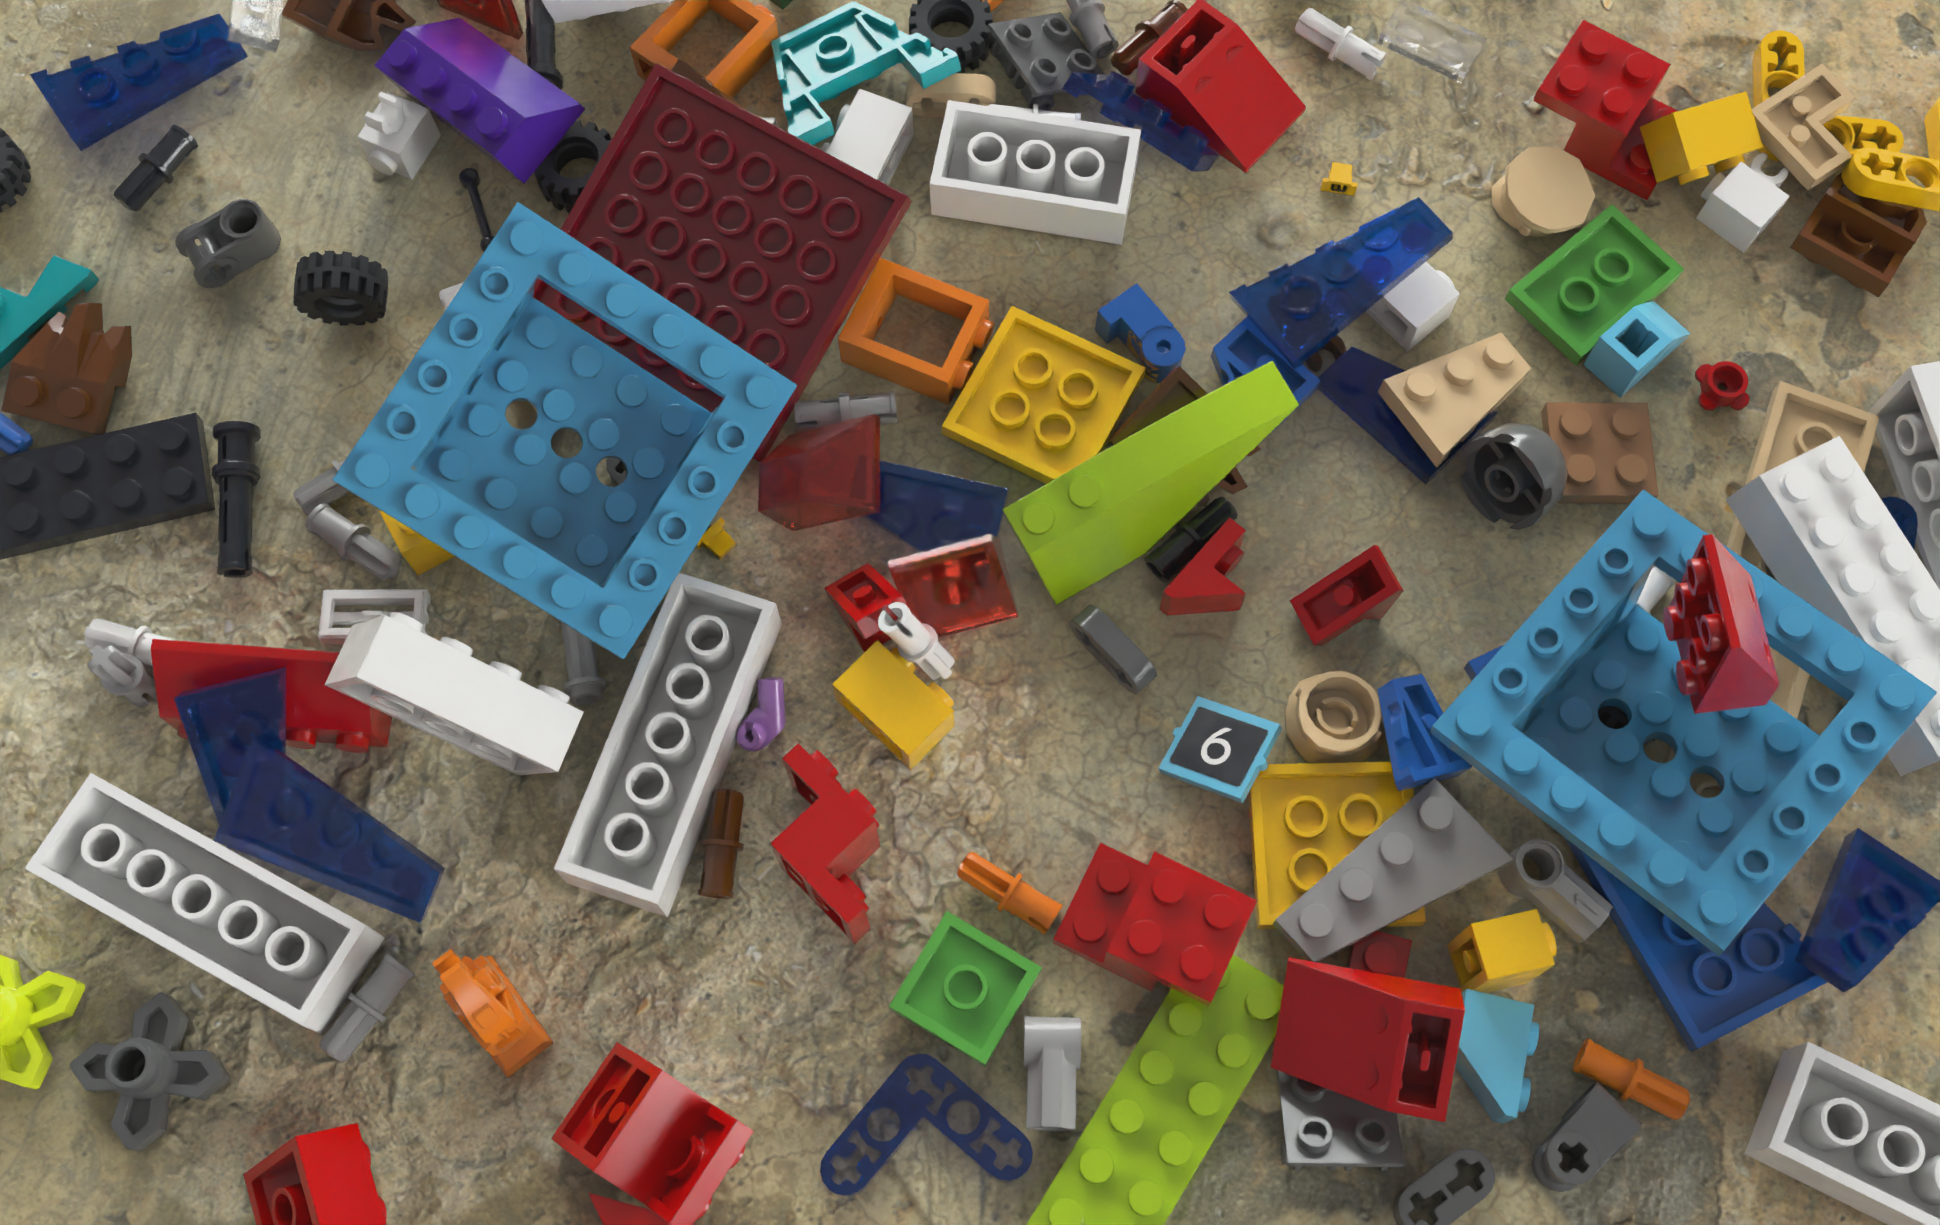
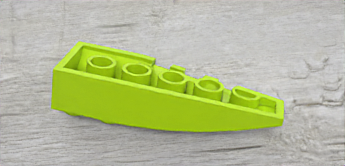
[1002,361,1299,606]

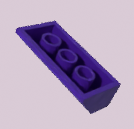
[374,18,585,184]

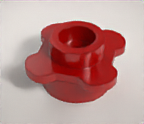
[1695,361,1750,411]

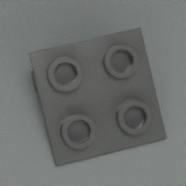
[987,12,1109,111]
[1277,1070,1404,1171]

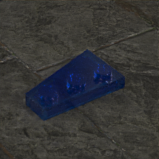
[1062,71,1219,172]
[1318,346,1498,485]
[847,456,1009,591]
[174,667,286,849]
[1795,828,1940,992]

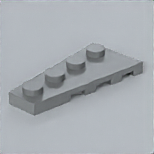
[1273,778,1513,962]

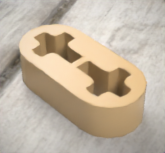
[906,73,997,118]

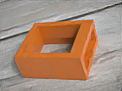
[630,0,779,98]
[838,257,994,405]

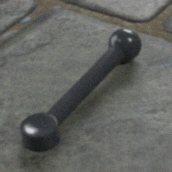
[459,168,495,252]

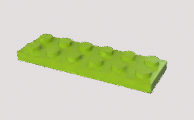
[1026,954,1284,1225]

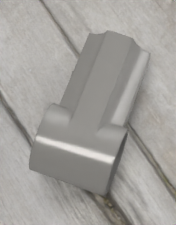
[1499,839,1613,944]
[1023,1016,1081,1132]

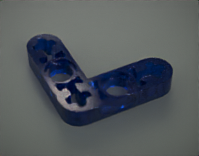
[820,1053,1033,1197]

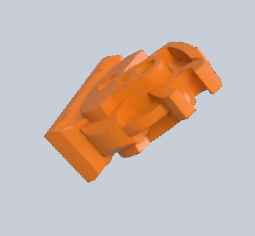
[432,949,554,1077]

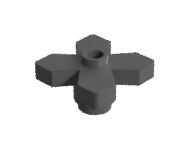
[70,992,230,1152]

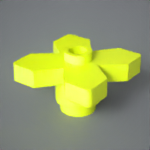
[0,955,85,1090]

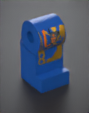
[1095,283,1186,383]

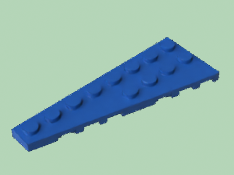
[1464,644,1839,1052]

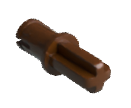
[1111,0,1188,75]
[698,789,744,899]

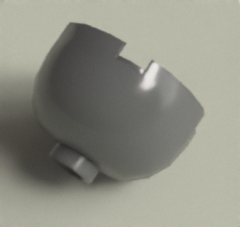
[1460,423,1568,530]

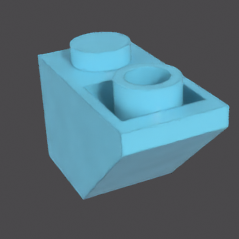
[1583,301,1691,398]
[1455,989,1539,1124]

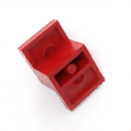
[1533,20,1678,200]
[770,743,881,944]
[1053,842,1258,1006]
[551,1042,754,1225]

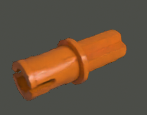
[957,852,1063,935]
[1572,1038,1690,1120]

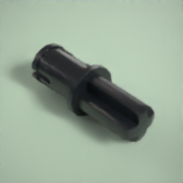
[114,124,199,212]
[1144,496,1238,583]

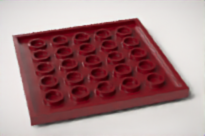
[533,63,912,464]

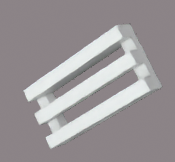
[318,589,431,645]

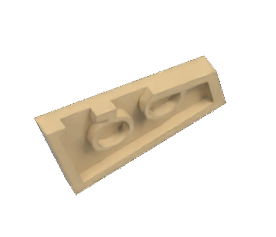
[1378,332,1531,467]

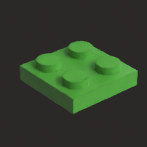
[889,911,1042,1067]

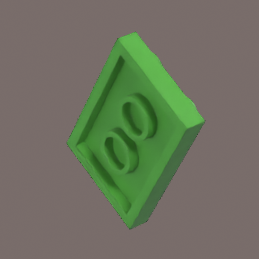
[1505,204,1684,366]

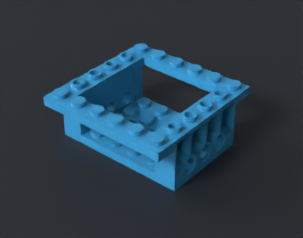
[332,202,798,659]
[1430,490,1937,956]

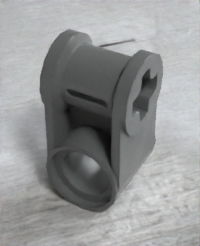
[175,199,281,288]
[1532,1082,1642,1192]

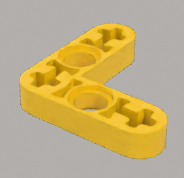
[1753,30,1904,165]
[1841,97,1940,212]

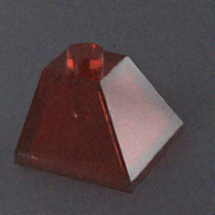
[758,414,880,532]

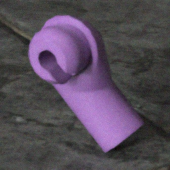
[736,677,786,752]

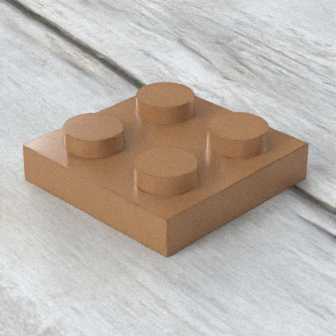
[1541,402,1659,504]

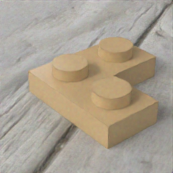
[1752,63,1855,191]

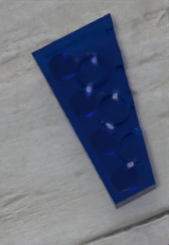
[30,13,248,151]
[1229,197,1453,369]
[213,736,445,923]

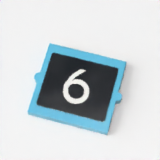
[1158,696,1282,803]

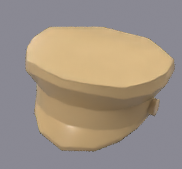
[1492,147,1595,237]
[1285,670,1386,763]

